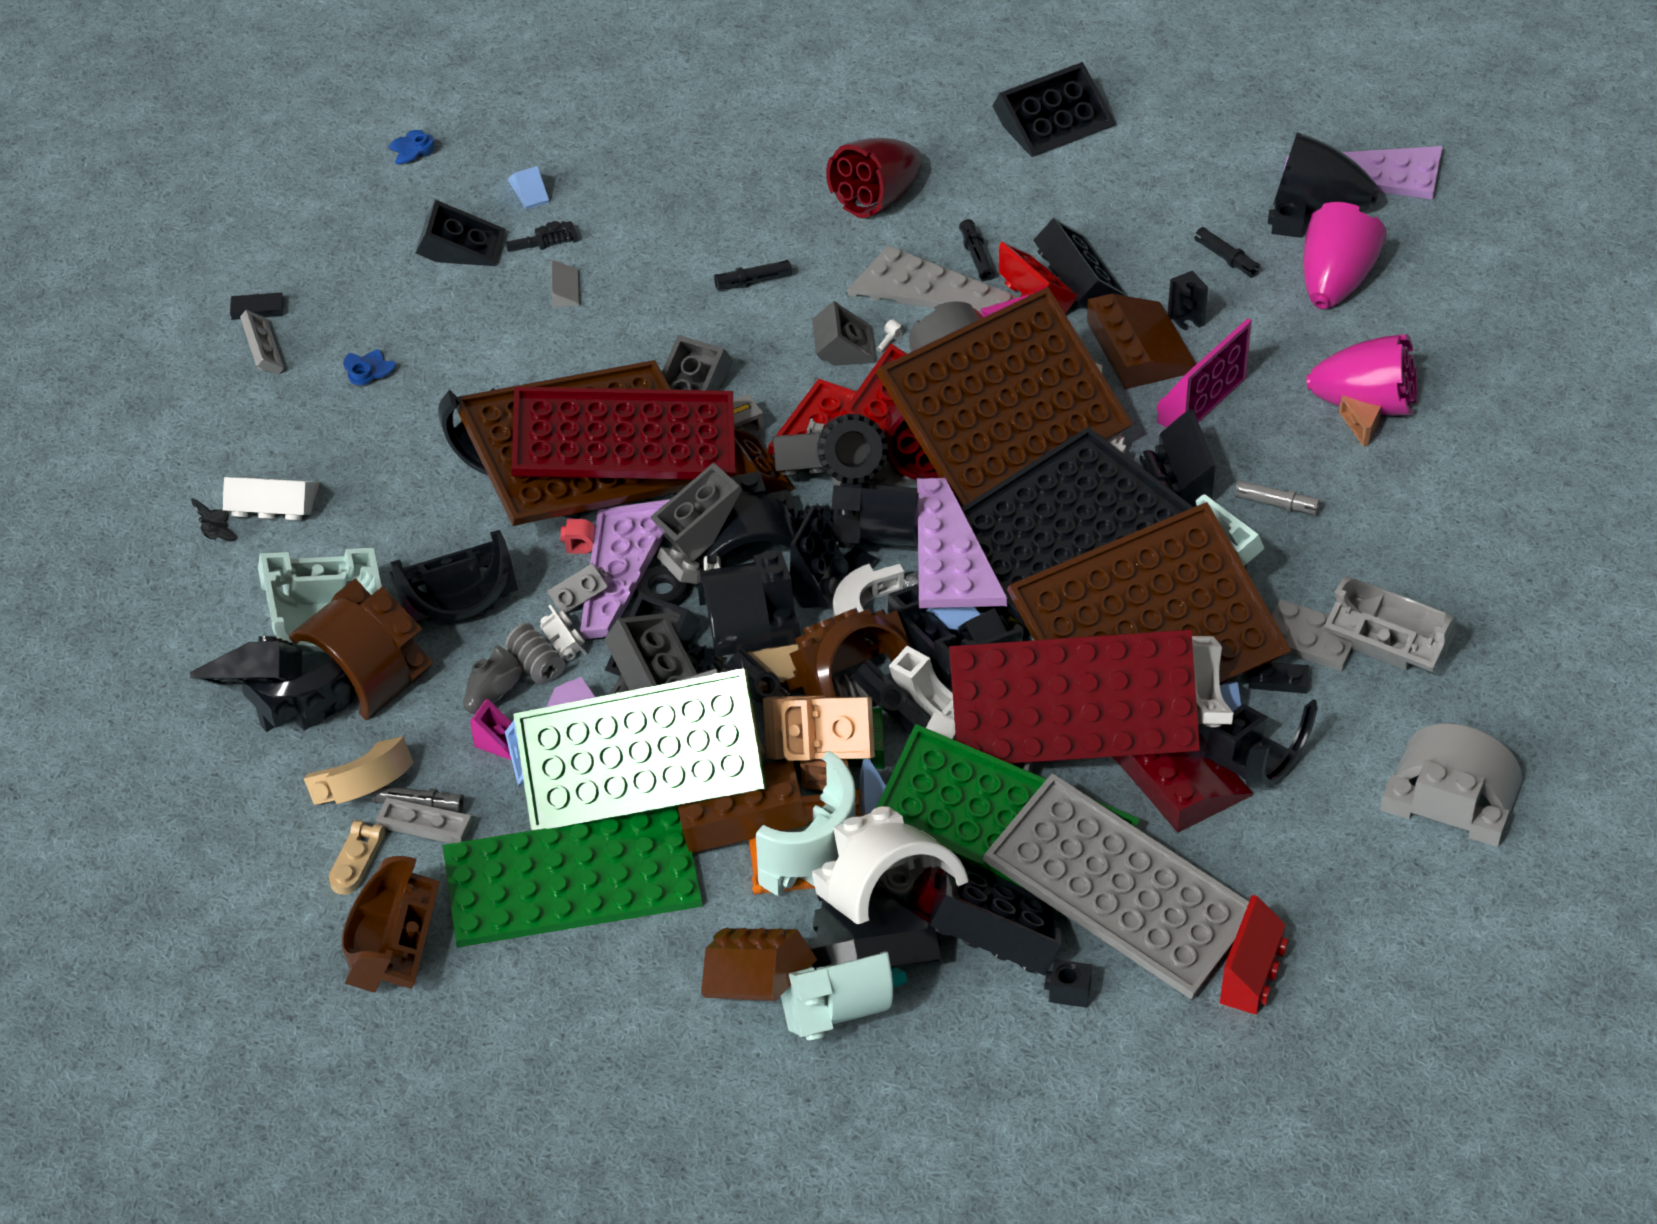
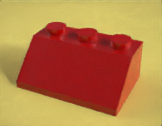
[999,241,1078,314]
[1220,895,1289,1015]

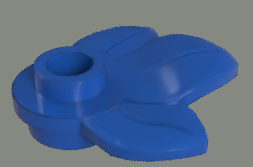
[388,130,435,164]
[343,349,396,385]

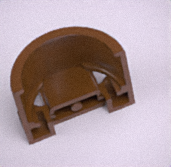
[289,578,434,720]

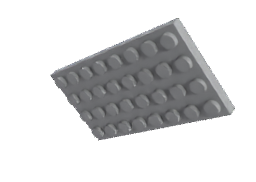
[983,773,1249,1000]

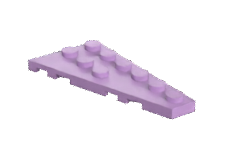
[1283,146,1442,199]
[917,478,1007,608]
[580,499,670,639]

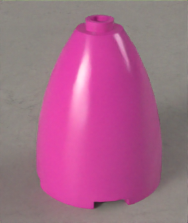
[1303,202,1387,309]
[1306,334,1418,416]

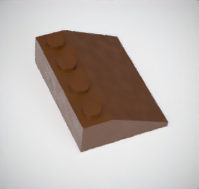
[1087,294,1196,389]
[678,759,808,853]

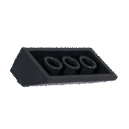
[1033,218,1128,308]

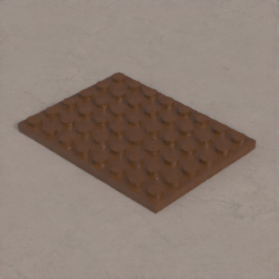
[876,287,1133,507]
[456,360,694,526]
[1007,502,1292,684]

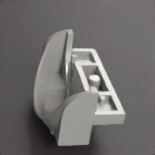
[1324,576,1457,672]

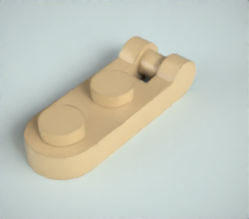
[329,820,386,895]

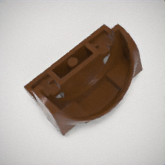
[342,856,440,993]

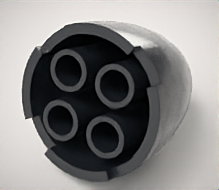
[1273,132,1379,213]

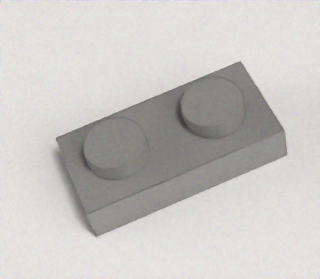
[657,546,703,584]

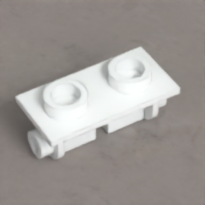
[540,605,588,661]

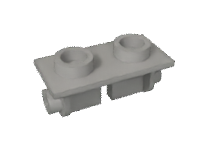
[547,563,608,613]

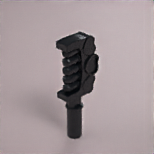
[505,221,577,251]

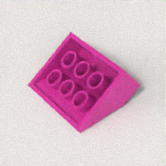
[1157,318,1252,428]

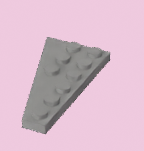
[847,246,1019,313]

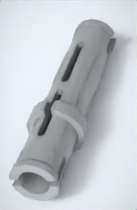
[1235,480,1320,516]

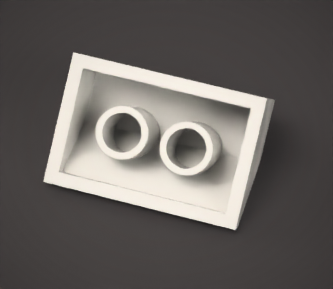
[223,477,319,520]

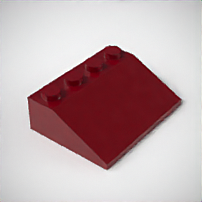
[1113,733,1252,833]

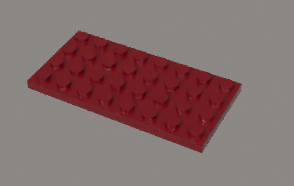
[512,387,735,479]
[949,629,1200,763]

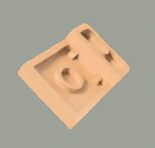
[763,696,875,761]

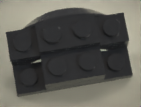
[389,530,518,625]
[242,657,355,732]

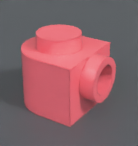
[561,519,596,554]

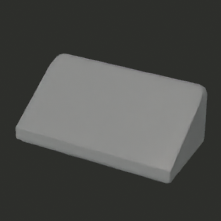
[551,260,579,308]

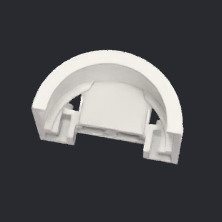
[812,807,969,924]

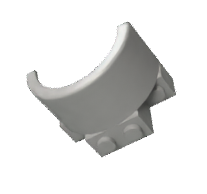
[1380,723,1522,847]

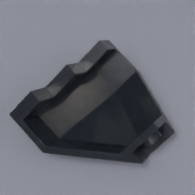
[809,883,941,970]

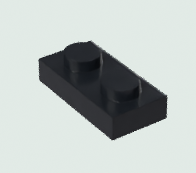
[1248,662,1309,694]

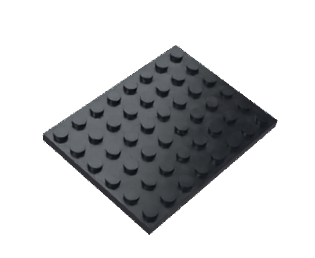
[961,427,1193,627]

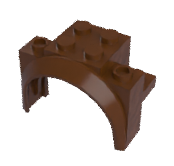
[785,608,912,698]

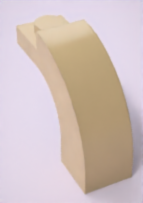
[304,736,414,805]

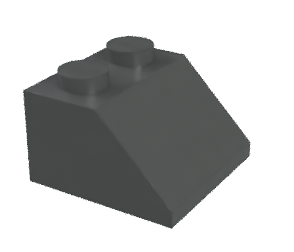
[812,301,876,366]

